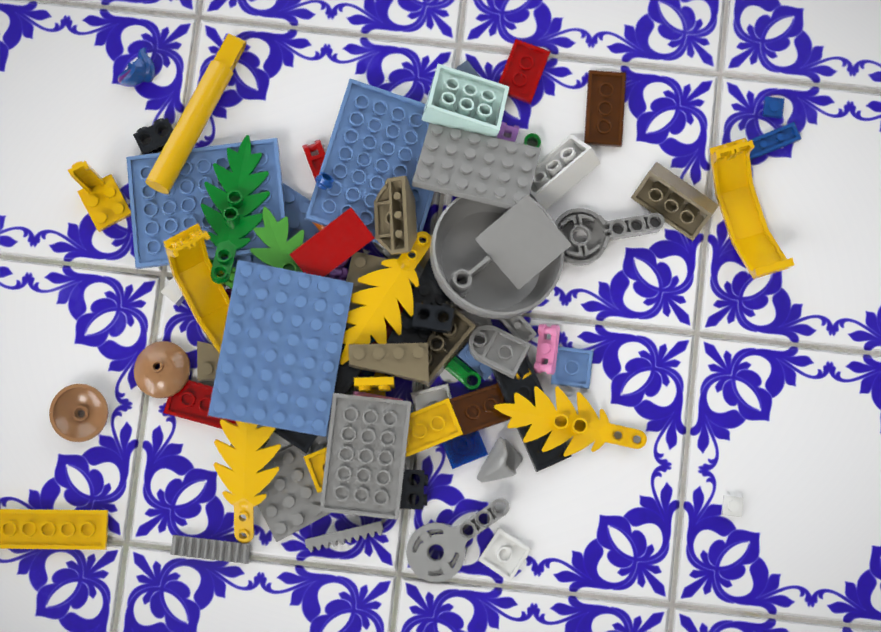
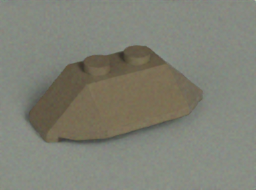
[374,176,417,255]

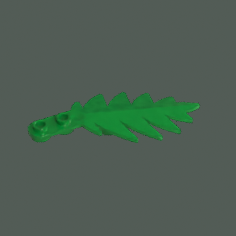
[201,135,270,284]

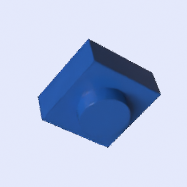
[762,96,784,119]

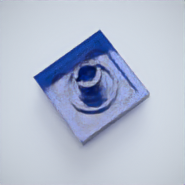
[442,431,488,469]

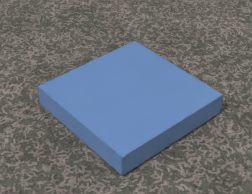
[551,346,593,389]

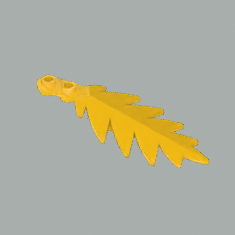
[340,231,431,365]
[494,386,647,457]
[213,419,281,543]

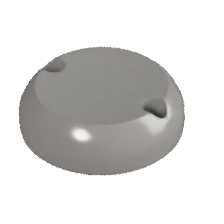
[430,197,564,319]

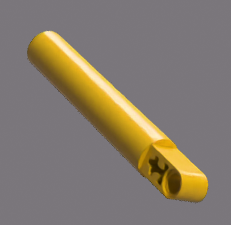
[145,33,247,194]

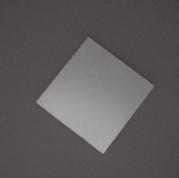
[475,194,572,290]

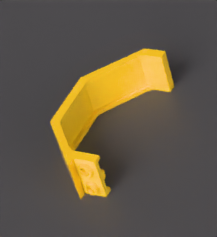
[709,138,795,279]
[163,223,230,354]

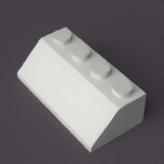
[530,134,601,210]

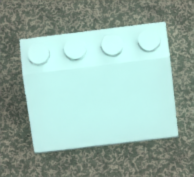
[421,64,509,138]

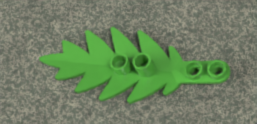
[250,206,305,273]

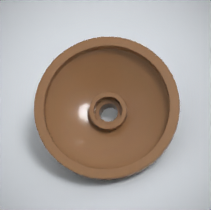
[134,341,191,398]
[49,384,108,442]

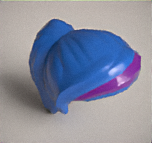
[118,48,155,86]

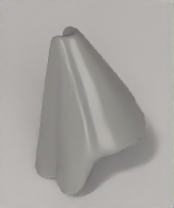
[477,437,522,483]

